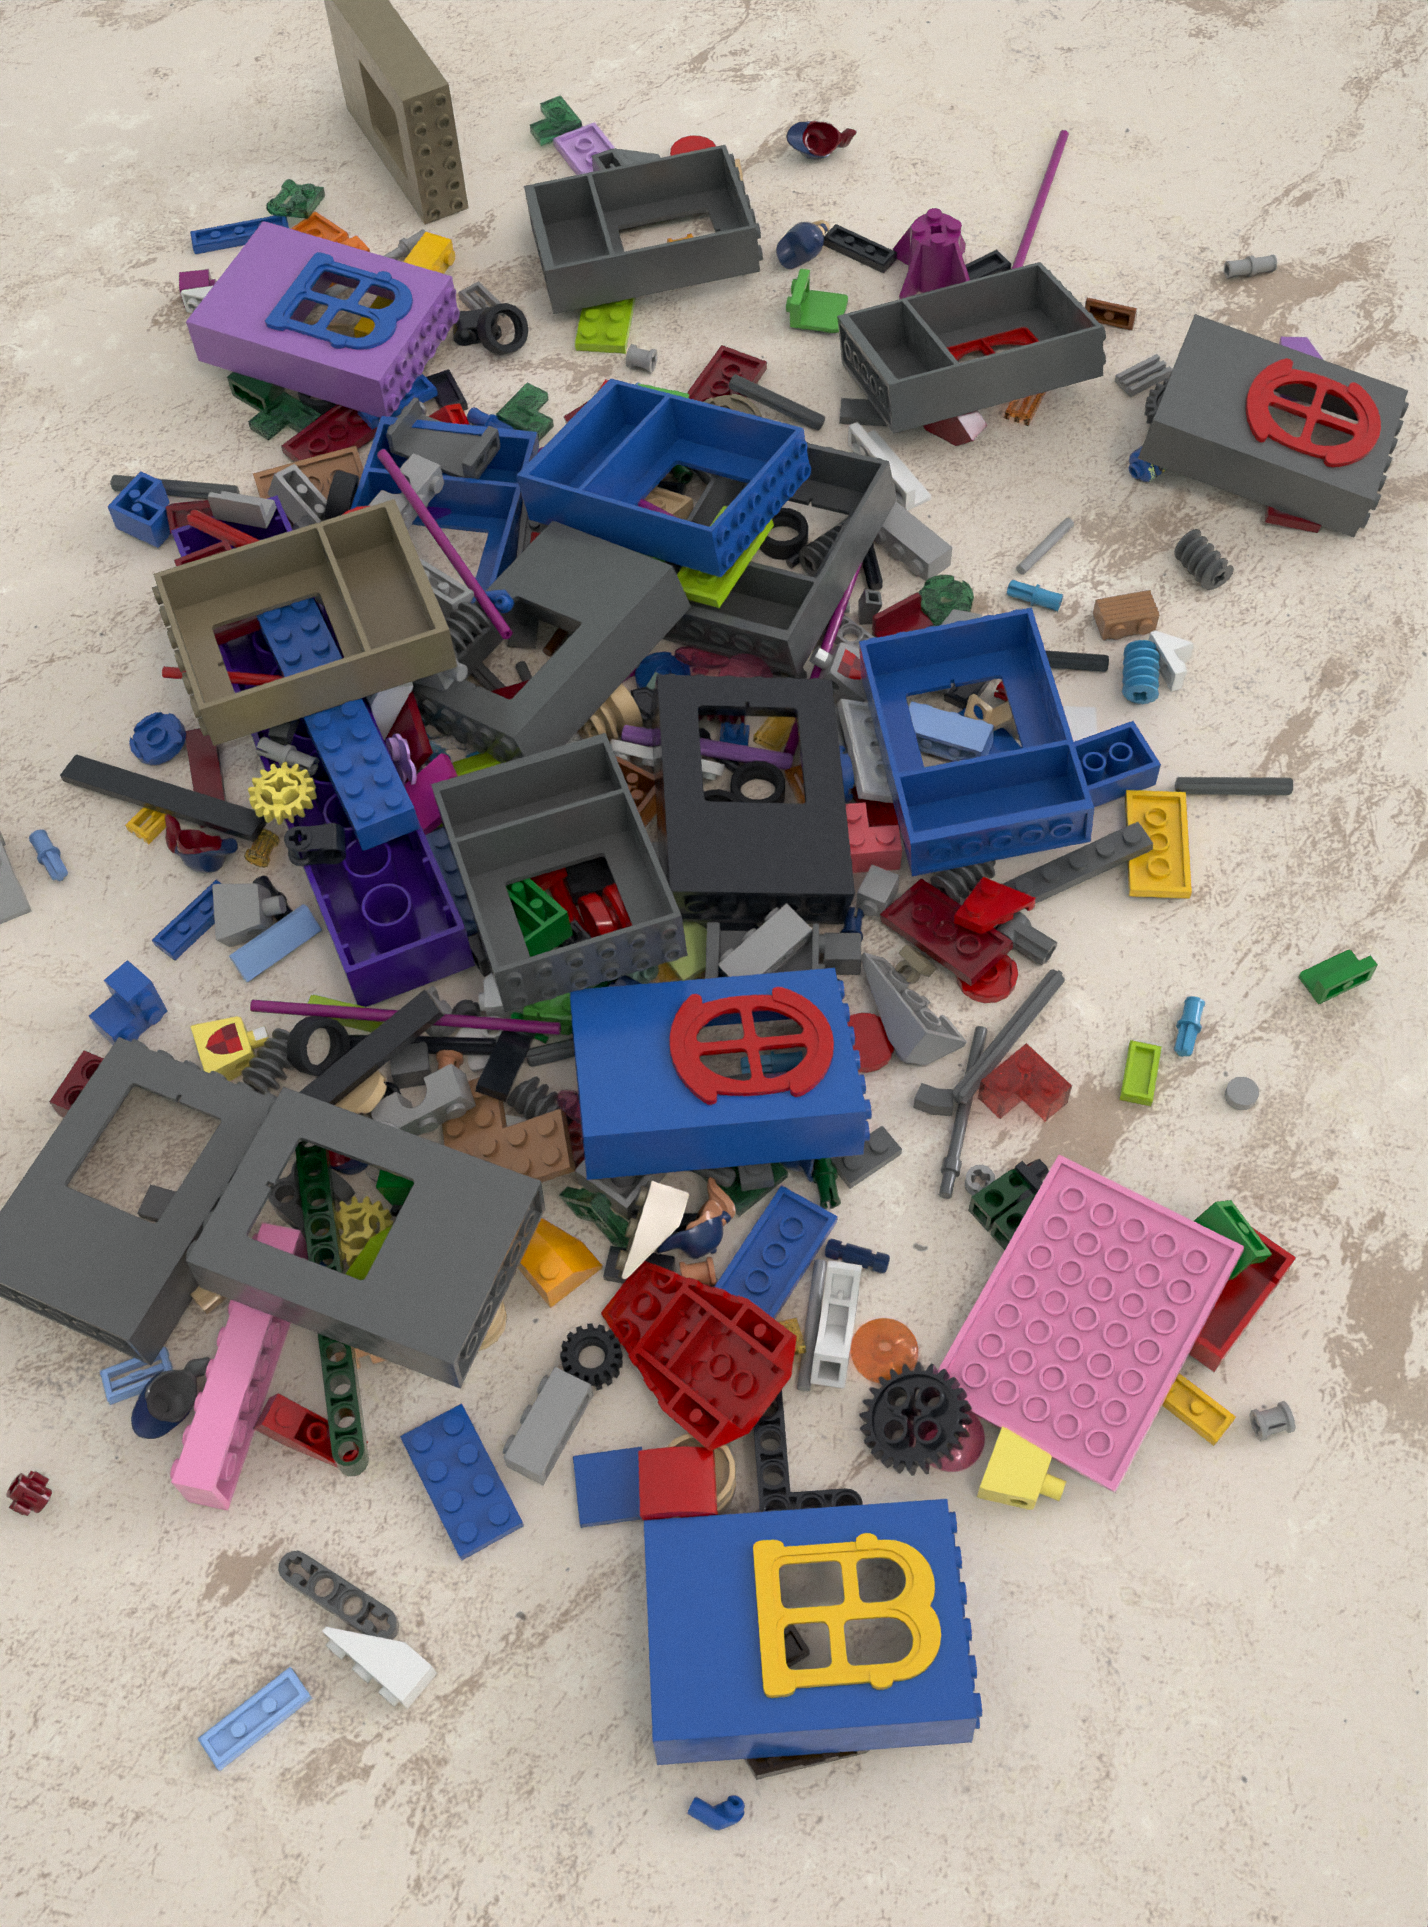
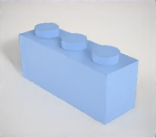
[909,701,994,761]

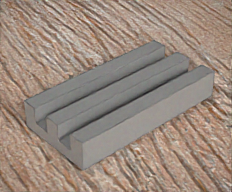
[458,281,507,320]
[1115,354,1173,397]

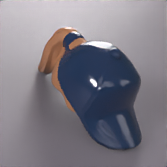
[657,1177,735,1259]

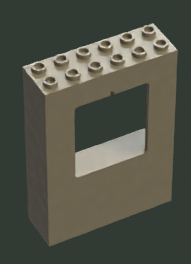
[324,0,469,225]
[152,499,457,746]

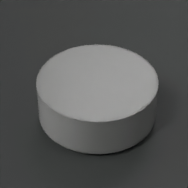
[1225,1077,1259,1110]

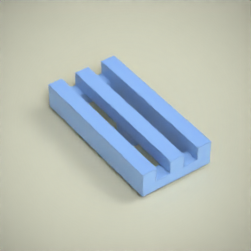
[100,1347,173,1405]

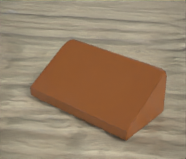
[1085,297,1137,330]

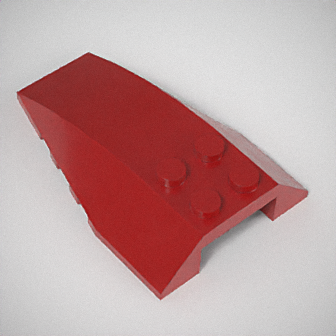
[601,1261,797,1451]

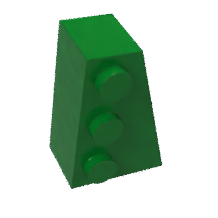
[506,878,573,957]

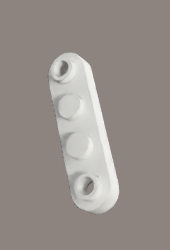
[610,739,725,780]

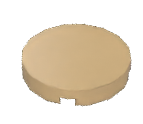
[335,1070,387,1115]

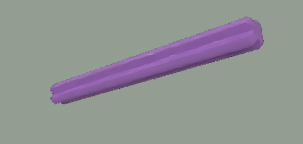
[621,725,793,770]

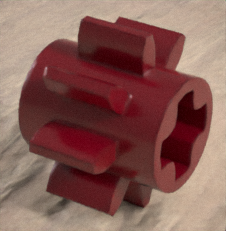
[6,1471,52,1516]

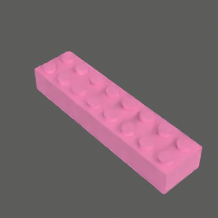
[170,1223,308,1511]

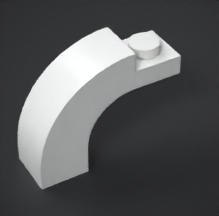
[810,1260,862,1389]

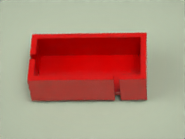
[1189,1227,1296,1372]

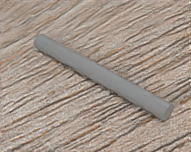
[797,1259,827,1391]

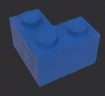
[107,471,172,548]
[89,960,168,1045]

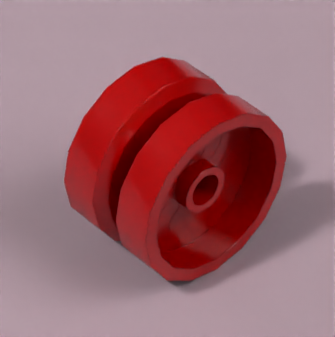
[578,883,632,938]

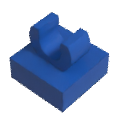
[719,722,750,746]

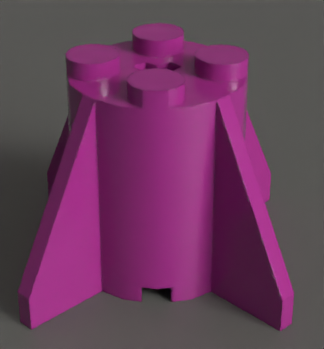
[893,208,970,299]

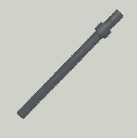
[939,1026,988,1199]

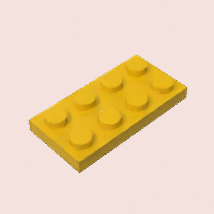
[1125,790,1192,899]

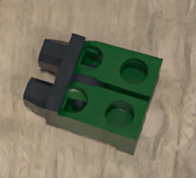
[968,1159,1049,1250]

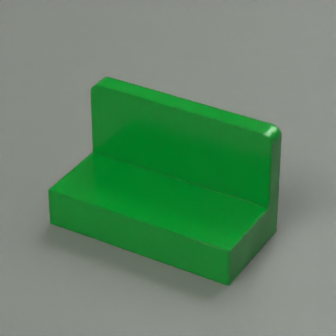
[1298,949,1378,1005]
[1194,1200,1272,1280]

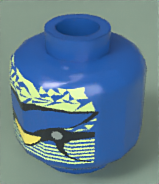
[1128,445,1167,482]

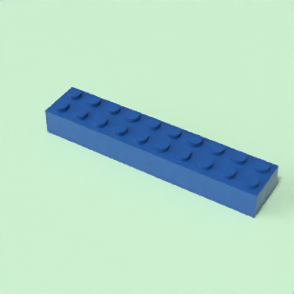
[256,597,420,851]

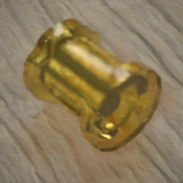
[244,829,280,868]

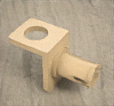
[964,694,1020,741]

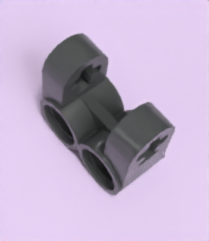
[269,1161,355,1239]

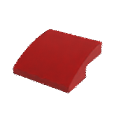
[638,1446,718,1521]

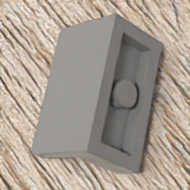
[207,491,276,529]

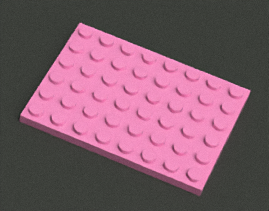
[938,1155,1244,1493]

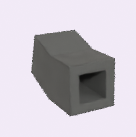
[858,589,882,625]
[268,719,300,745]
[913,1083,954,1116]

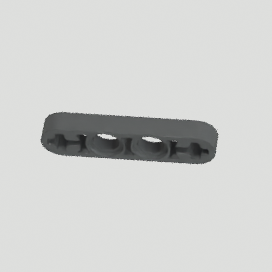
[278,1551,399,1640]

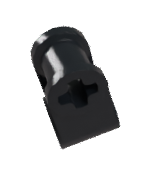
[452,307,502,346]
[284,823,346,867]

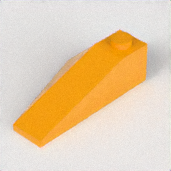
[518,1218,603,1308]

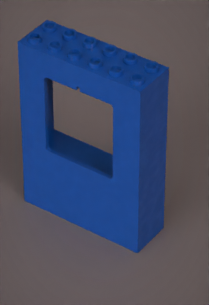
[516,379,811,577]
[350,416,539,604]
[859,607,1094,877]

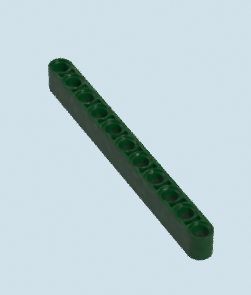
[295,1141,369,1476]

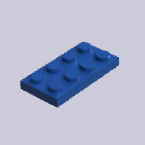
[715,1185,838,1319]
[400,1403,524,1561]

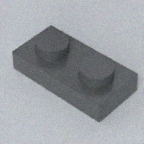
[831,1126,902,1189]

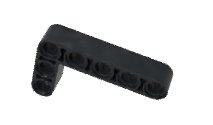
[753,1390,863,1512]

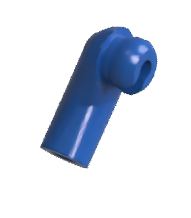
[687,1795,745,1830]

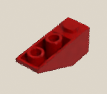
[253,1393,368,1468]

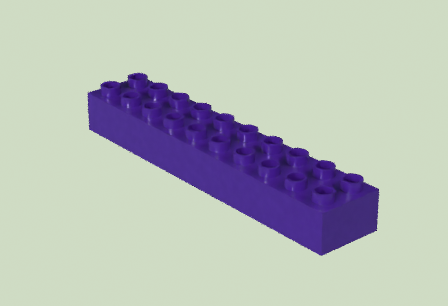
[171,495,475,1007]

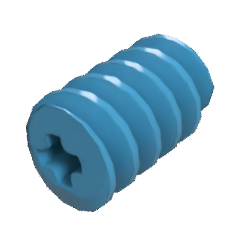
[1122,640,1160,704]

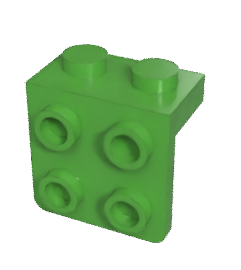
[786,269,848,333]

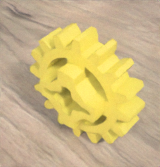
[248,762,317,825]
[322,1196,394,1267]

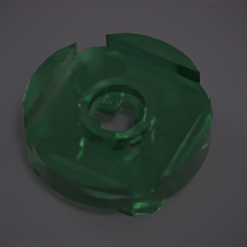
[919,574,974,626]

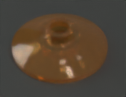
[851,1318,918,1384]

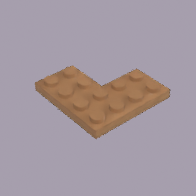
[442,1077,575,1183]

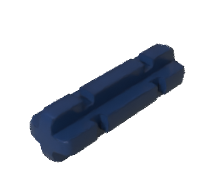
[825,1238,890,1273]

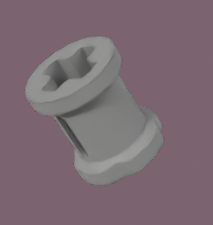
[626,344,658,373]
[1250,1401,1296,1441]

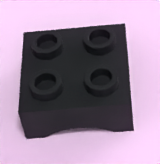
[565,857,615,906]

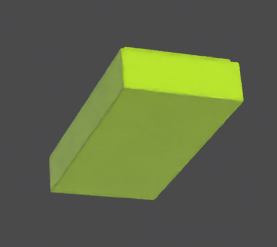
[1119,1040,1162,1106]

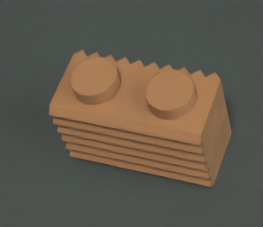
[1093,590,1160,641]

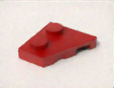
[954,877,1036,934]

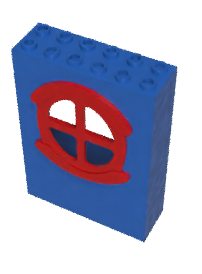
[570,968,872,1180]

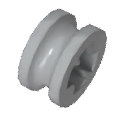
[965,1165,995,1196]

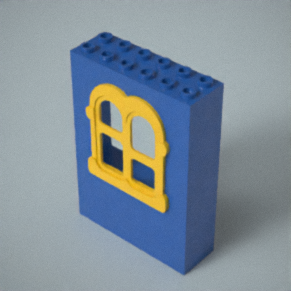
[644,1499,982,1765]

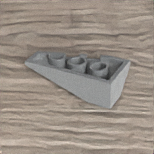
[861,953,967,1065]

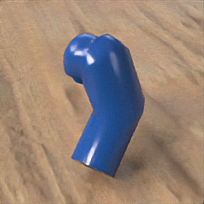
[484,589,514,613]

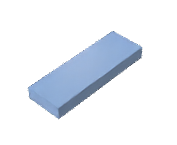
[229,904,322,982]
[198,1667,312,1771]

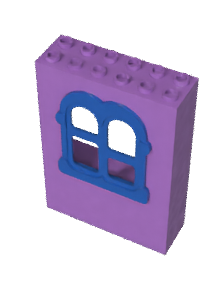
[186,221,460,418]

